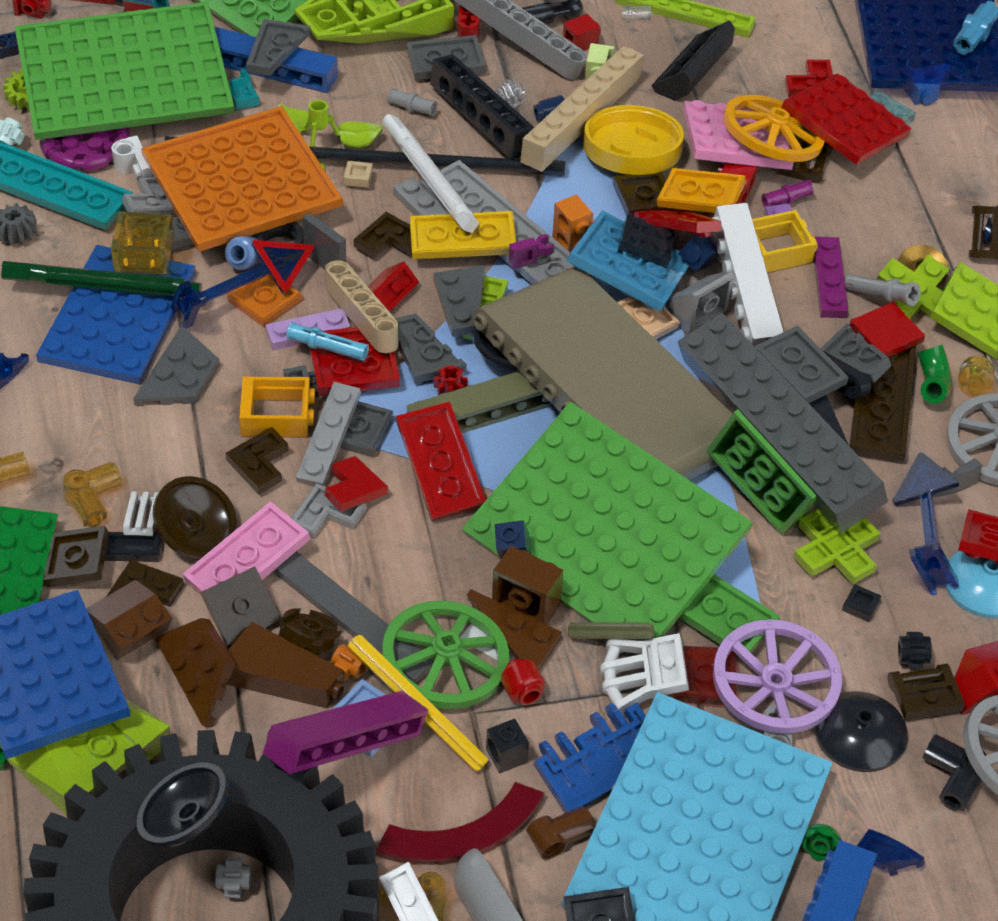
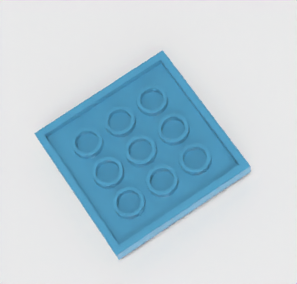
[567,210,689,312]

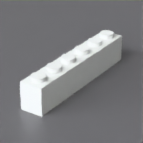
[712,203,783,346]

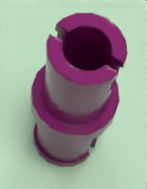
[761,179,814,208]

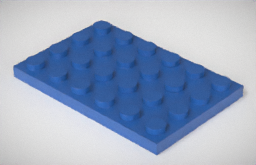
[36,245,196,385]
[0,590,131,759]

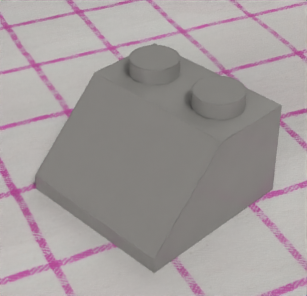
[668,272,735,334]

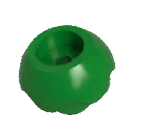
[803,824,842,861]

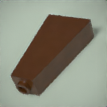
[226,622,346,709]

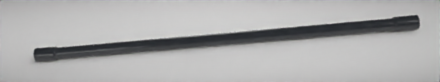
[164,136,566,176]

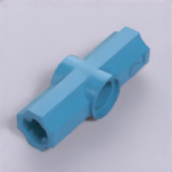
[953,1,998,55]

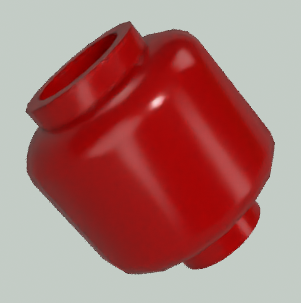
[500,659,545,705]

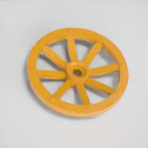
[723,95,825,162]

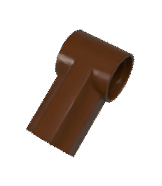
[526,806,595,859]

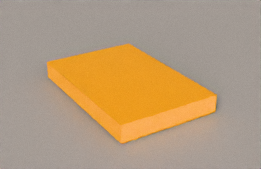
[657,168,746,213]

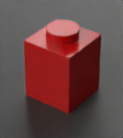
[563,14,601,51]

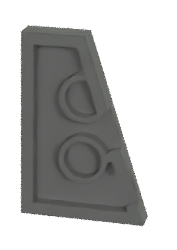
[433,265,485,337]
[395,314,467,384]

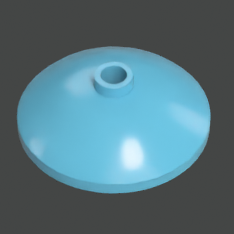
[944,551,998,618]

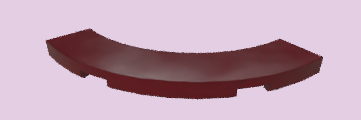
[376,782,545,865]

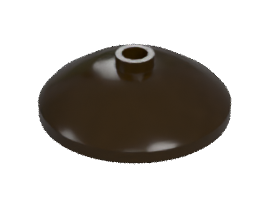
[153,476,237,559]

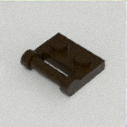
[778,137,833,183]
[969,206,998,259]
[887,663,965,720]

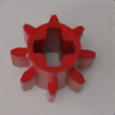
[434,365,468,395]

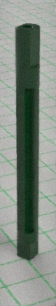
[1,261,202,297]

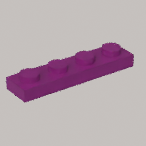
[814,236,848,318]

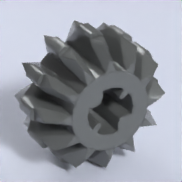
[0,203,37,247]

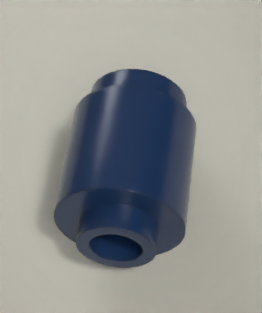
[533,95,565,124]

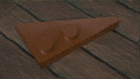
[467,589,562,671]

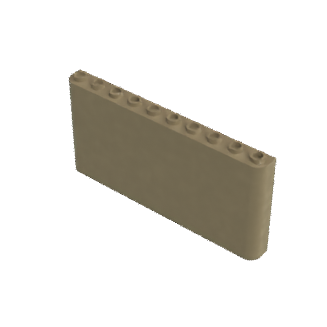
[472,267,733,480]

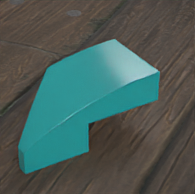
[229,69,260,110]

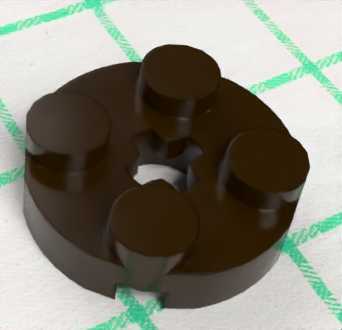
[279,608,341,656]

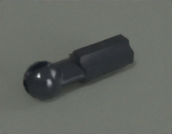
[522,0,583,25]

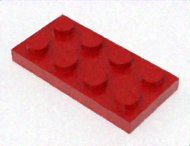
[395,401,486,522]

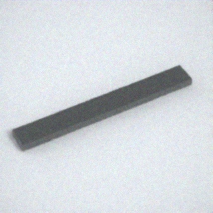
[272,551,434,684]

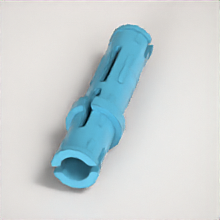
[286,322,369,362]

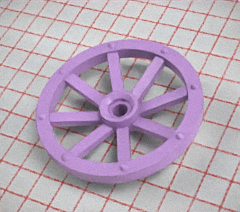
[713,620,842,734]

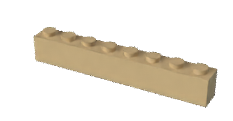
[521,46,644,172]

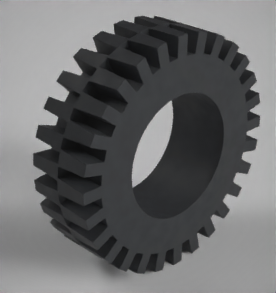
[23,730,379,921]

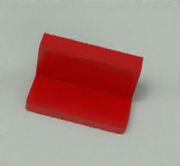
[367,261,419,312]

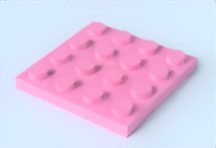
[683,100,794,170]

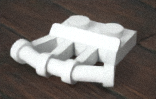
[600,633,689,716]

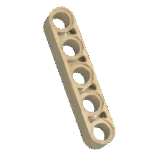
[325,260,399,353]

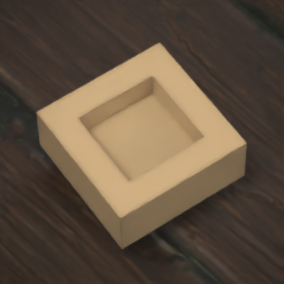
[344,161,373,188]

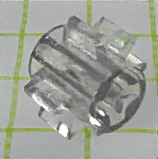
[496,79,526,109]

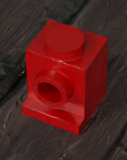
[12,0,51,19]

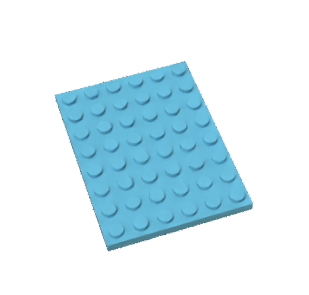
[561,692,833,921]

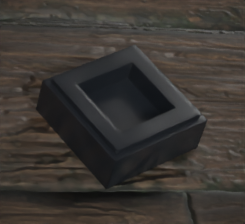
[842,584,882,622]

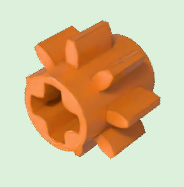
[331,643,368,681]

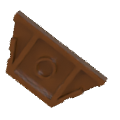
[155,618,235,727]

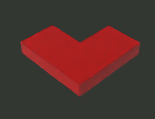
[785,60,833,97]
[324,456,388,511]

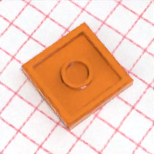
[227,268,302,327]

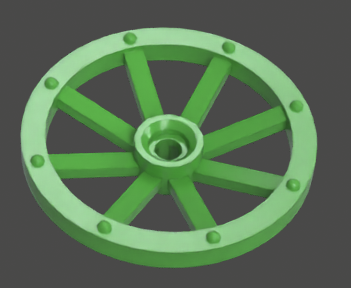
[381,601,509,709]

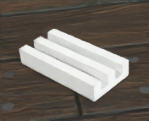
[123,491,159,536]

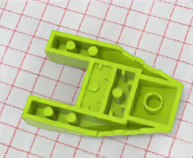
[294,0,454,44]

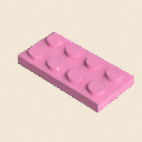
[183,501,311,593]

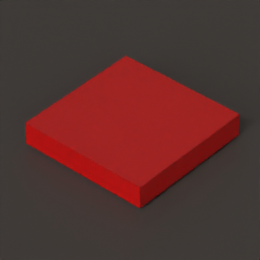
[849,302,926,357]

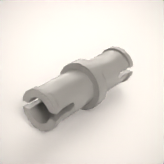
[387,88,438,116]

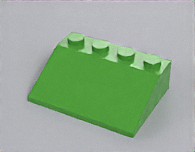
[706,409,817,535]

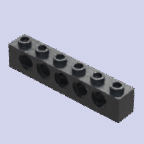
[430,54,535,159]

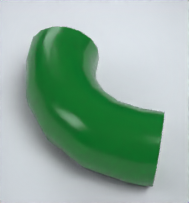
[917,344,952,404]

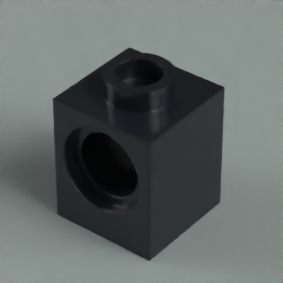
[486,718,529,774]

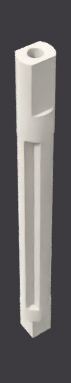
[383,114,479,233]

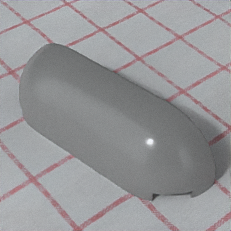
[454,848,523,921]

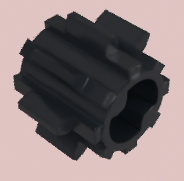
[898,632,932,668]

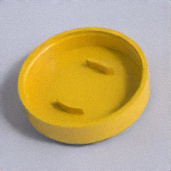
[583,105,684,175]

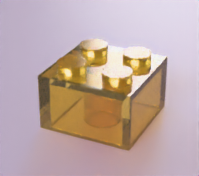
[111,212,174,274]

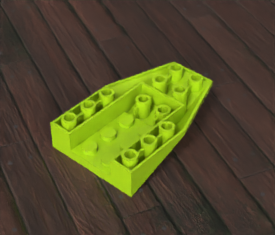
[0,698,170,815]

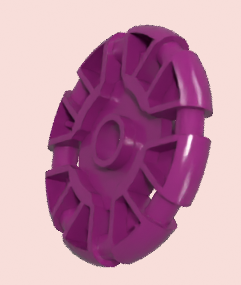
[39,128,130,172]

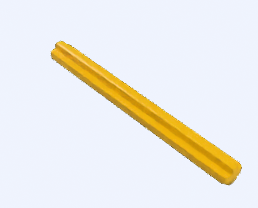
[348,635,488,772]

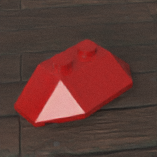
[954,641,998,715]

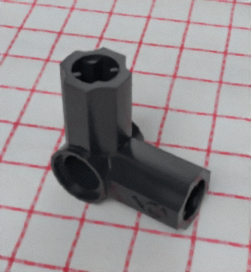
[923,734,986,811]

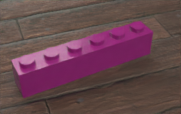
[263,691,428,774]

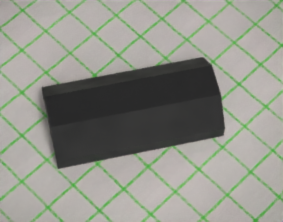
[651,20,735,101]

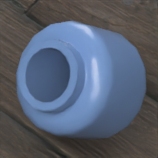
[225,236,262,270]

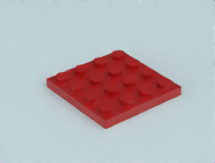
[781,73,912,165]

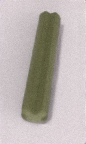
[568,622,654,639]

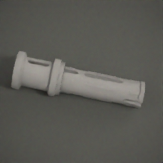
[845,274,921,306]

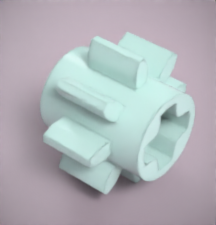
[0,117,25,146]

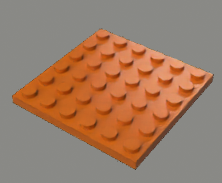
[141,106,343,252]

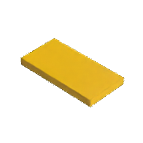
[410,211,516,259]

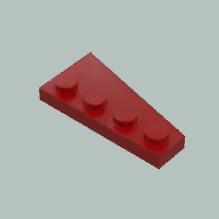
[634,209,721,237]

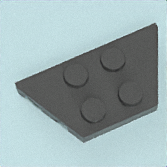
[134,327,220,407]

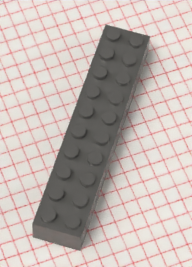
[677,313,888,533]

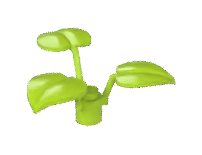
[278,100,383,171]

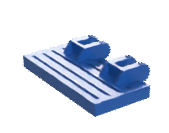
[533,703,646,813]

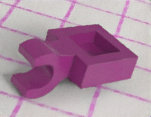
[509,234,554,269]

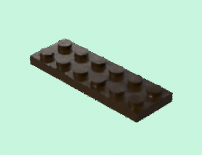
[849,346,916,462]

